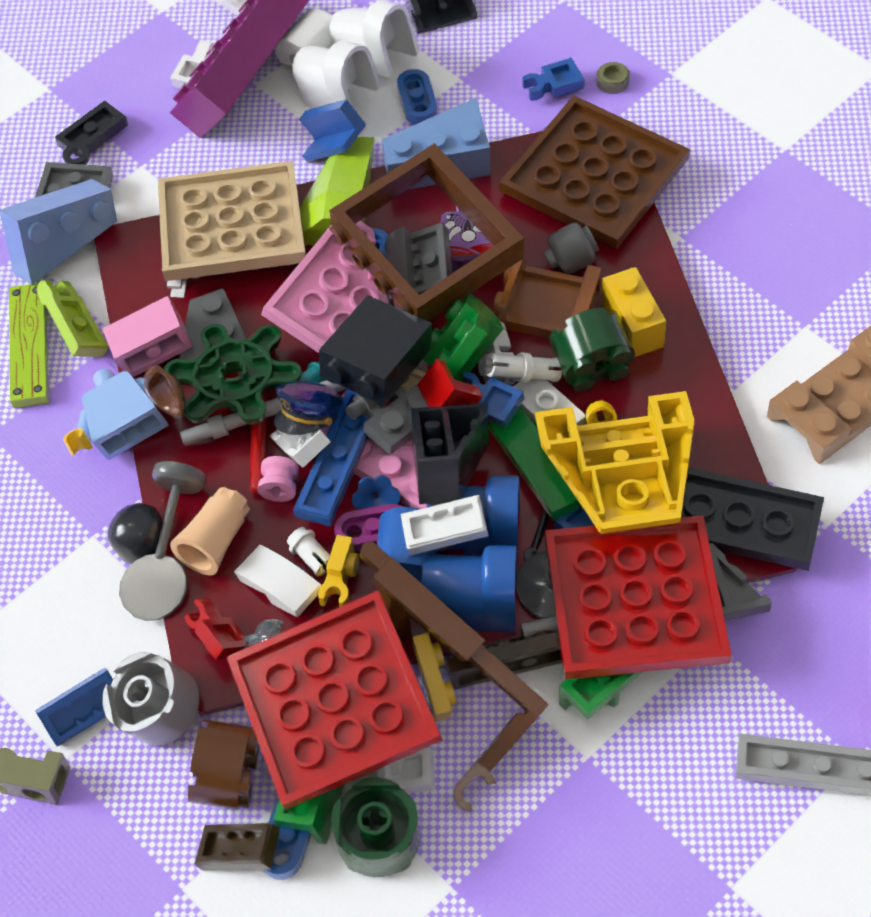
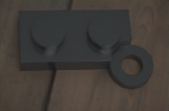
[55,100,128,165]

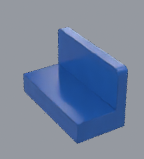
[299,99,367,162]

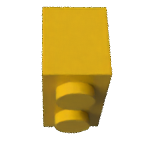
[601,267,666,357]

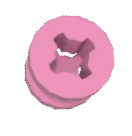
[257,456,299,502]

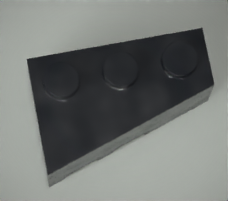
[411,403,489,506]

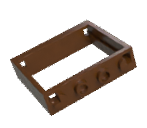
[329,143,524,322]

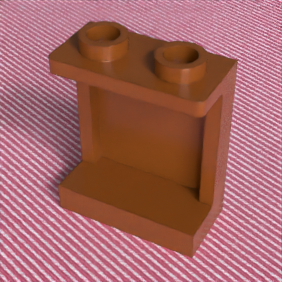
[494,253,602,339]

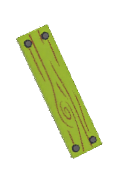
[9,283,49,408]

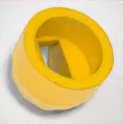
[586,400,617,424]

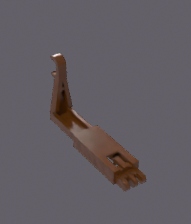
[360,542,549,812]

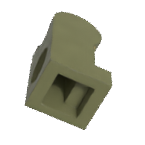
[0,748,71,805]

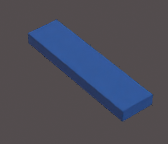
[293,389,383,527]

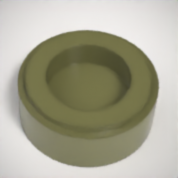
[597,62,630,94]

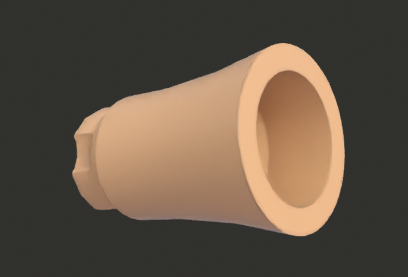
[170,487,250,575]

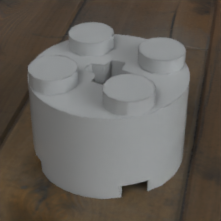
[102,652,200,746]

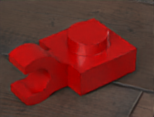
[185,598,252,660]

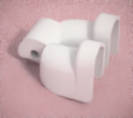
[275,0,420,109]

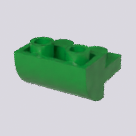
[423,293,503,382]

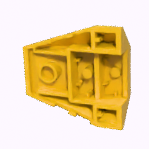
[535,391,694,534]

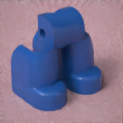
[374,476,520,633]

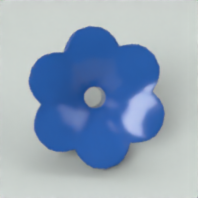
[351,475,401,509]

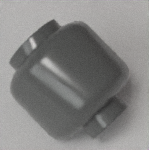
[544,222,599,275]

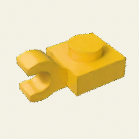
[318,535,359,607]

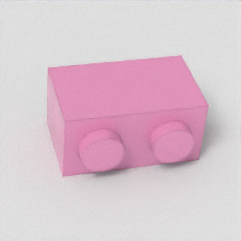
[103,296,193,377]

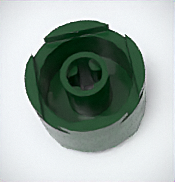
[549,308,635,392]
[331,777,421,878]

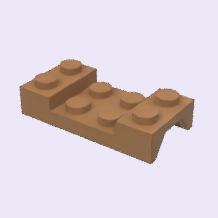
[767,326,871,465]

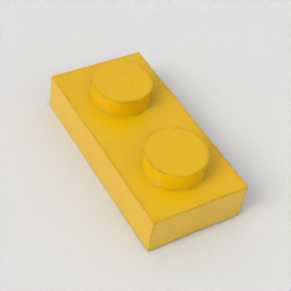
[412,633,457,722]

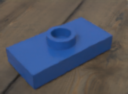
[34,667,113,747]

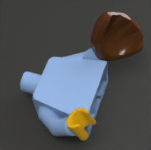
[63,365,185,460]

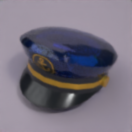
[274,381,343,435]

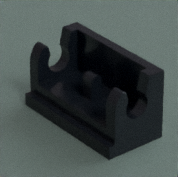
[406,0,478,34]

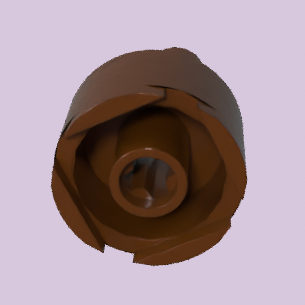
[187,719,260,811]

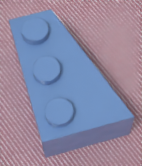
[382,98,491,189]
[0,179,117,285]

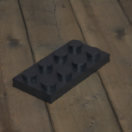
[681,467,824,571]

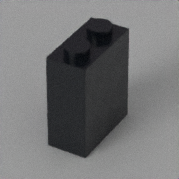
[319,295,432,405]

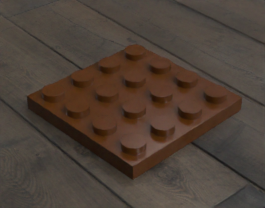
[499,95,690,249]

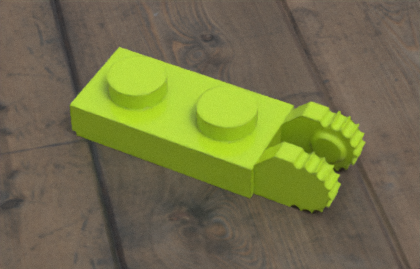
[37,279,108,357]

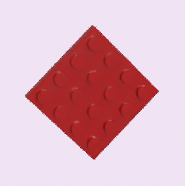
[545,515,732,679]
[227,590,443,810]

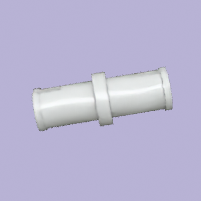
[485,352,562,383]

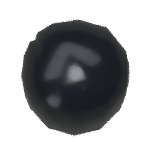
[107,503,163,564]

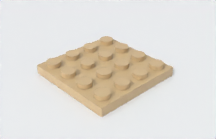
[158,160,306,281]

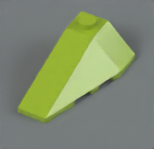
[300,137,375,245]

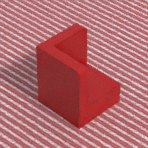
[417,359,483,407]

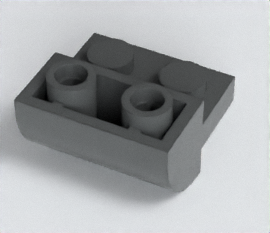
[384,222,452,307]

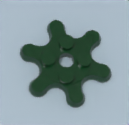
[164,324,302,425]

